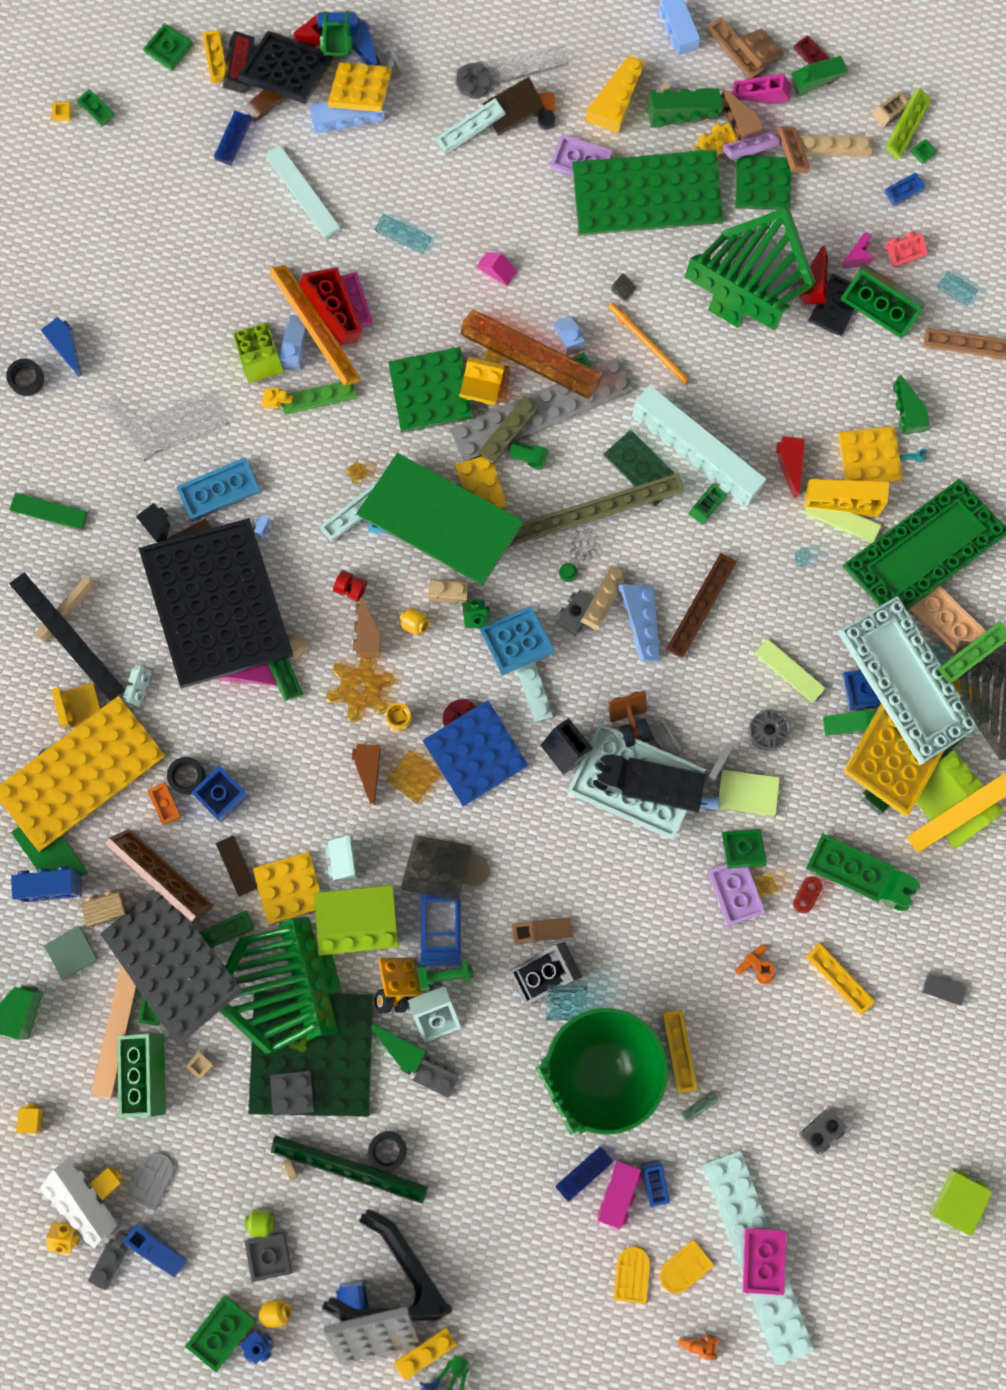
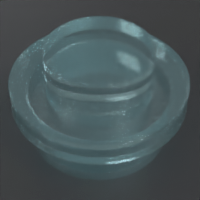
[795,547,811,566]

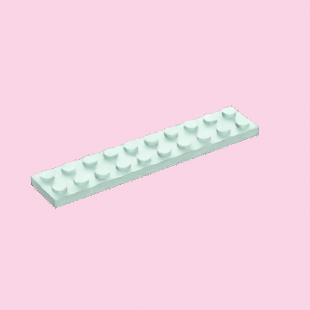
[703,1151,814,1365]

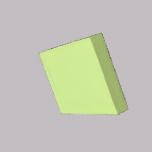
[718,770,780,816]

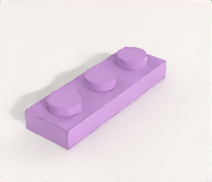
[723,132,780,159]

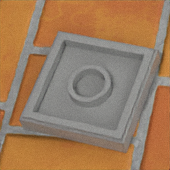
[705,743,734,785]

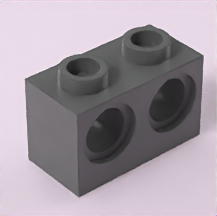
[798,1107,847,1154]

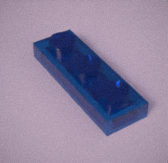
[214,110,252,166]
[555,1146,614,1202]

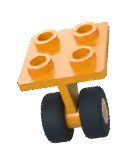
[375,958,421,1013]

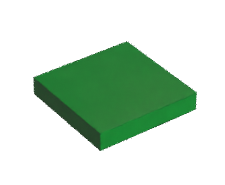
[143,23,193,71]
[721,829,767,869]

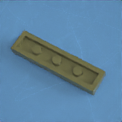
[479,395,539,465]

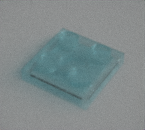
[546,985,587,1021]

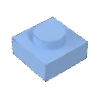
[253,515,271,539]

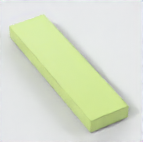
[804,507,881,543]
[754,639,826,703]

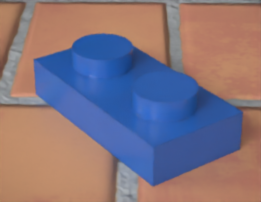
[884,172,926,206]

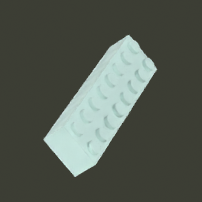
[632,385,766,507]

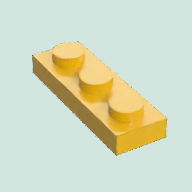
[394,1326,457,1381]

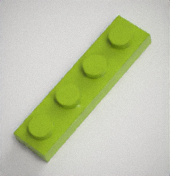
[885,88,932,159]

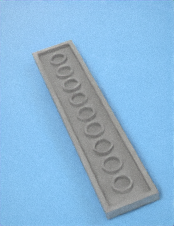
[449,357,633,462]

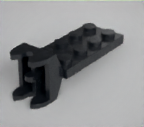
[593,754,706,813]

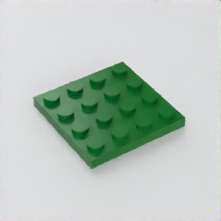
[388,347,474,433]

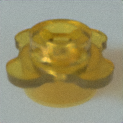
[345,462,368,484]

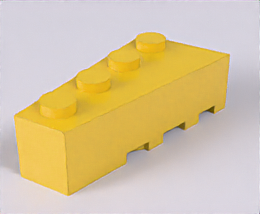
[586,55,645,133]
[804,479,889,518]

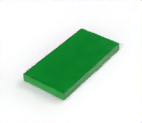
[11,827,88,877]

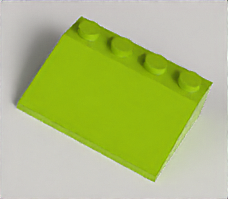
[916,750,1005,849]
[314,884,399,956]

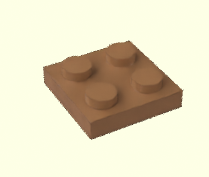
[736,28,784,69]

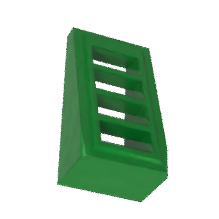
[689,484,727,525]

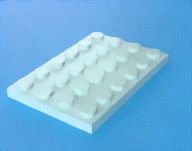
[567,723,706,841]

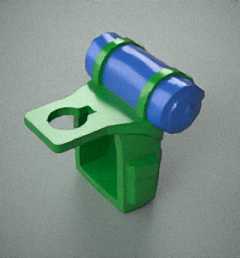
[317,10,358,56]

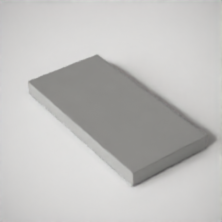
[727,229,801,299]

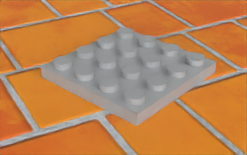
[324,1307,420,1365]

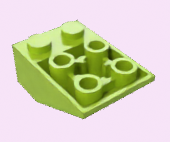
[233,322,284,384]

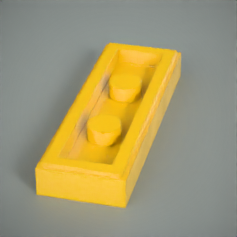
[202,30,226,84]

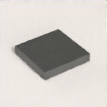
[244,1231,293,1282]

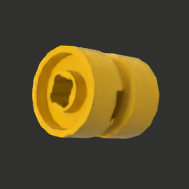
[386,703,412,732]

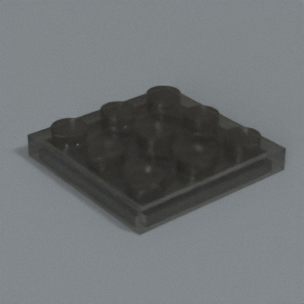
[401,835,472,901]

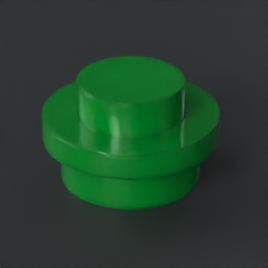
[559,563,578,582]

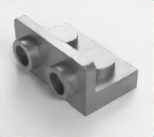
[413,1057,459,1098]

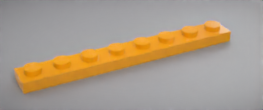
[269,265,361,386]

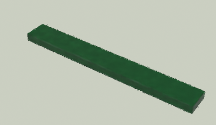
[270,1135,428,1204]

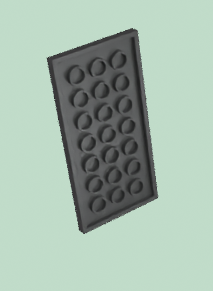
[100,889,243,1045]

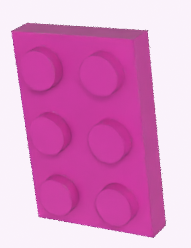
[742,1228,786,1295]

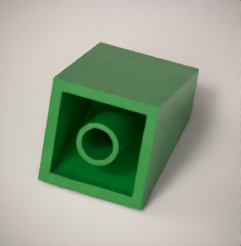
[0,984,43,1040]

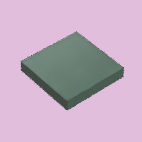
[44,925,98,980]

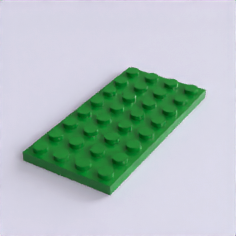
[572,149,723,236]

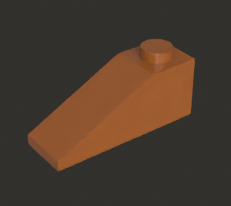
[352,744,381,806]

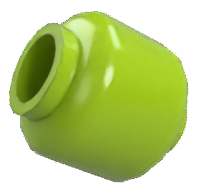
[244,1209,275,1237]

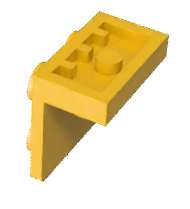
[459,357,505,405]
[51,683,101,730]

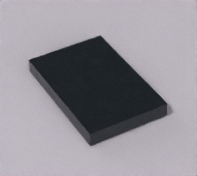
[808,273,855,337]

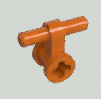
[735,944,775,985]
[678,1334,720,1360]

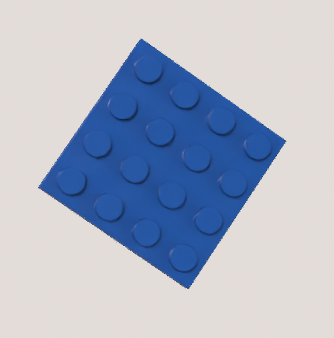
[422,700,529,806]

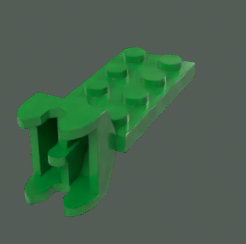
[806,833,920,911]

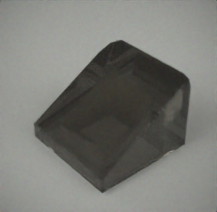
[611,273,637,302]

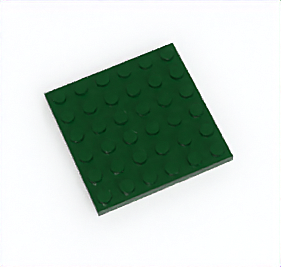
[248,992,373,1117]

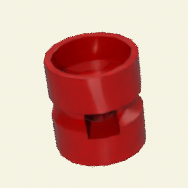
[333,570,368,602]

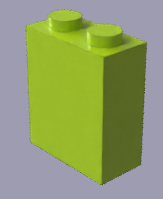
[930,1170,992,1237]

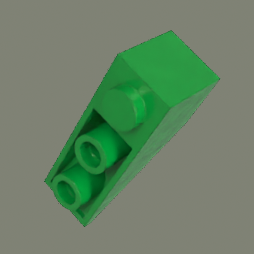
[893,375,930,434]

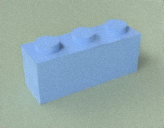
[658,0,700,55]

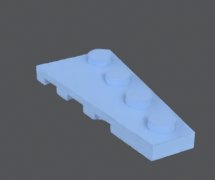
[618,584,660,662]

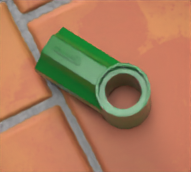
[509,441,549,470]

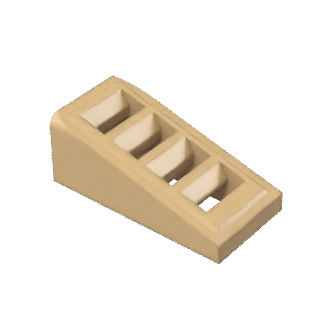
[872,91,909,127]

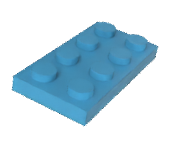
[176,457,261,521]

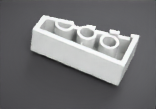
[40,1156,118,1248]

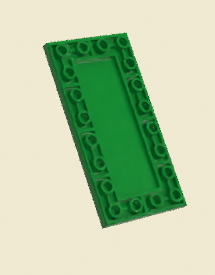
[356,453,524,586]
[843,478,1006,610]

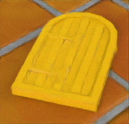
[660,1239,714,1294]
[614,1247,650,1304]

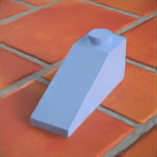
[280,315,307,370]

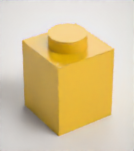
[16,1103,44,1134]
[89,1166,125,1200]

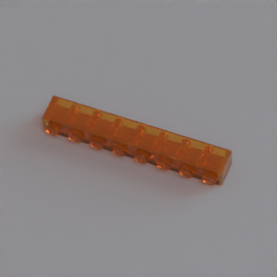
[460,309,602,399]

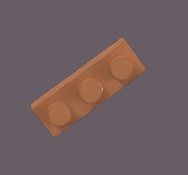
[777,126,811,174]

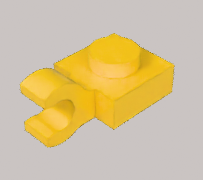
[261,388,293,409]

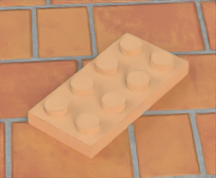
[909,586,986,655]

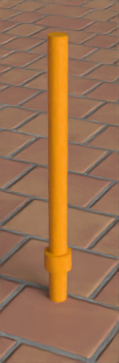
[608,303,690,385]

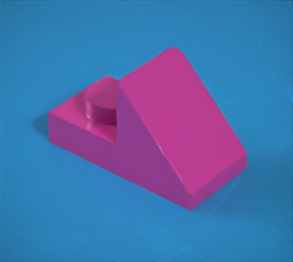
[842,231,873,269]

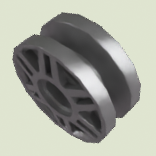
[748,709,791,751]

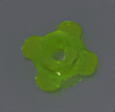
[288,1029,309,1052]

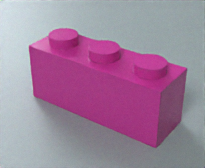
[596,1160,643,1230]

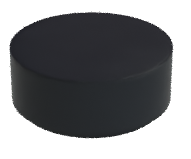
[538,110,556,130]

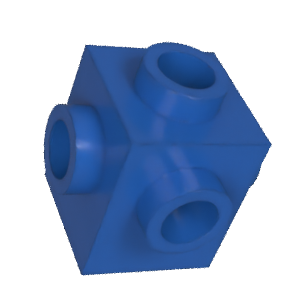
[240,1328,274,1365]

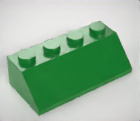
[840,263,925,339]
[117,1033,166,1118]

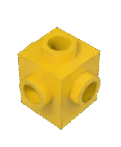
[46,1221,80,1255]

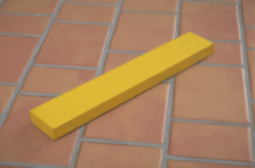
[907,772,1006,853]

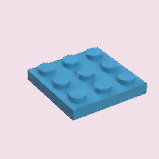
[479,606,555,676]

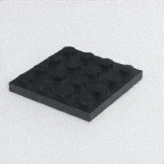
[239,30,333,104]

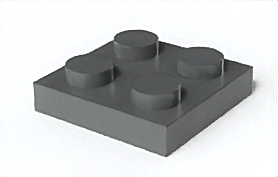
[270,1071,314,1116]

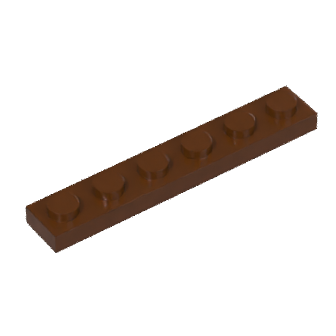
[666,553,737,659]

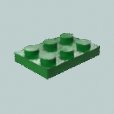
[185,1294,256,1373]

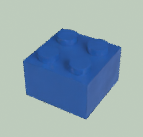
[191,765,249,823]

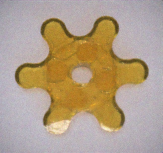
[326,658,395,723]

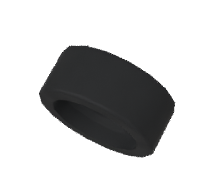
[6,358,44,396]
[167,757,206,795]
[368,1131,407,1171]

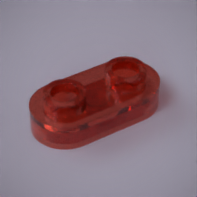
[793,876,822,914]

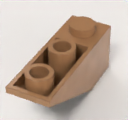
[721,89,763,140]
[353,597,381,659]
[512,917,573,945]

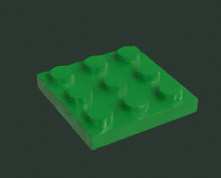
[735,155,791,210]

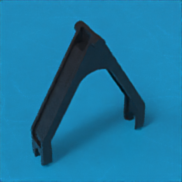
[322,1209,452,1322]

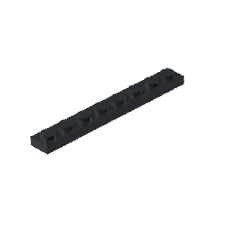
[9,572,125,702]

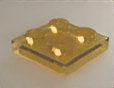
[386,750,440,804]

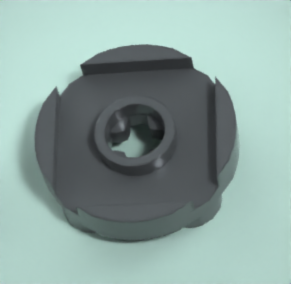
[456,62,492,99]

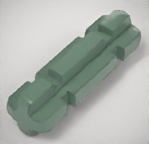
[682,1091,718,1122]

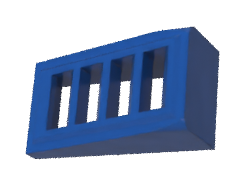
[641,1159,670,1207]

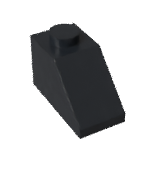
[136,503,170,543]

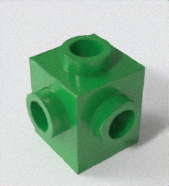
[462,600,491,629]

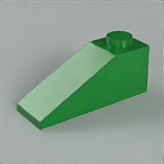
[791,56,849,97]
[823,710,877,736]
[371,1024,427,1075]

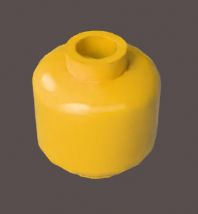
[400,607,429,635]
[259,1299,291,1328]

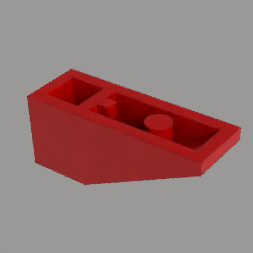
[799,246,829,305]
[775,436,805,498]

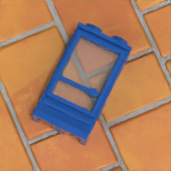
[421,890,461,966]

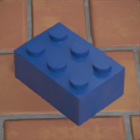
[11,866,82,903]

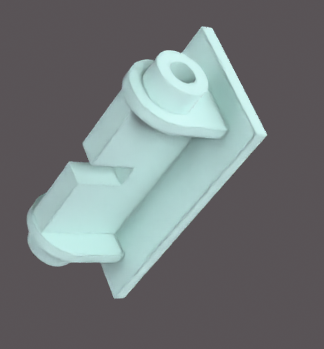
[122,665,152,707]

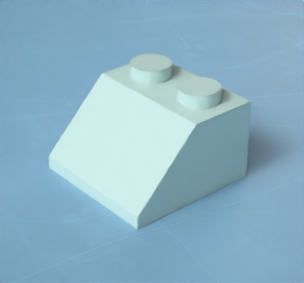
[325,836,358,882]
[408,986,461,1043]

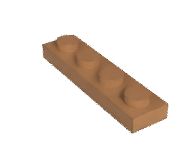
[707,17,766,79]

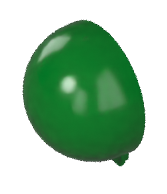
[535,1008,668,1135]

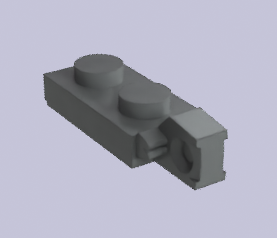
[88,1231,128,1291]

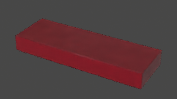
[793,35,838,86]

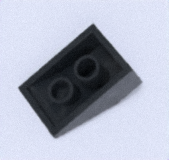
[508,942,583,1006]

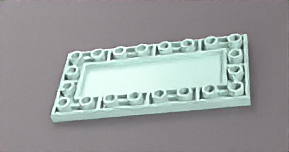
[837,596,980,765]

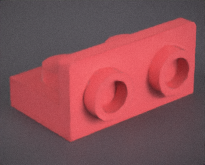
[883,231,928,267]

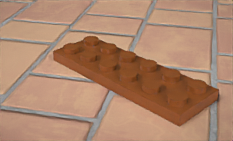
[105,829,214,922]

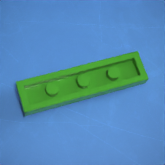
[282,382,357,415]
[937,621,1006,684]

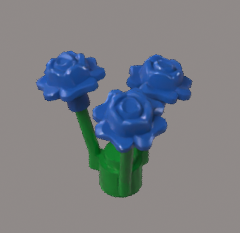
[419,1355,469,1390]

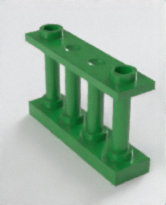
[417,960,474,991]

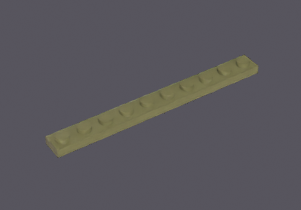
[508,473,684,548]

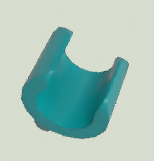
[900,449,928,463]

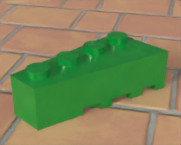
[647,88,723,128]

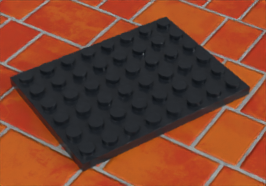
[138,518,293,689]

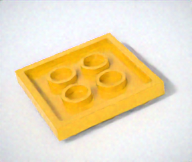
[328,62,392,112]
[838,426,903,483]
[253,852,321,925]

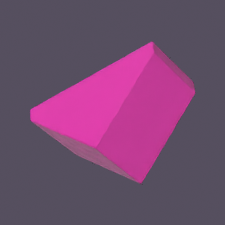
[476,252,517,286]

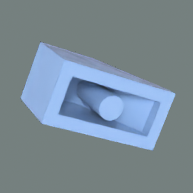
[553,316,584,356]

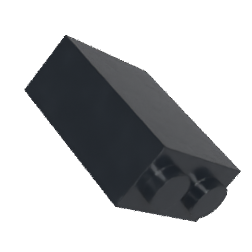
[540,718,593,775]

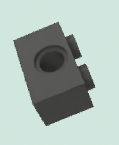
[556,590,593,637]

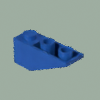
[123,1222,188,1278]

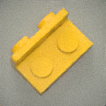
[694,122,739,157]

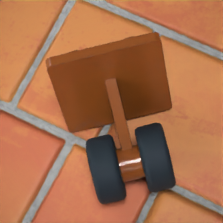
[608,691,652,747]

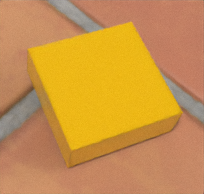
[52,102,72,121]

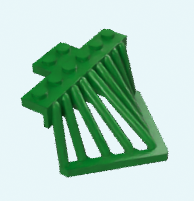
[684,207,815,330]
[219,917,342,1054]

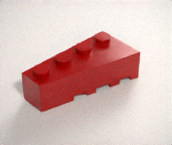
[299,267,363,346]

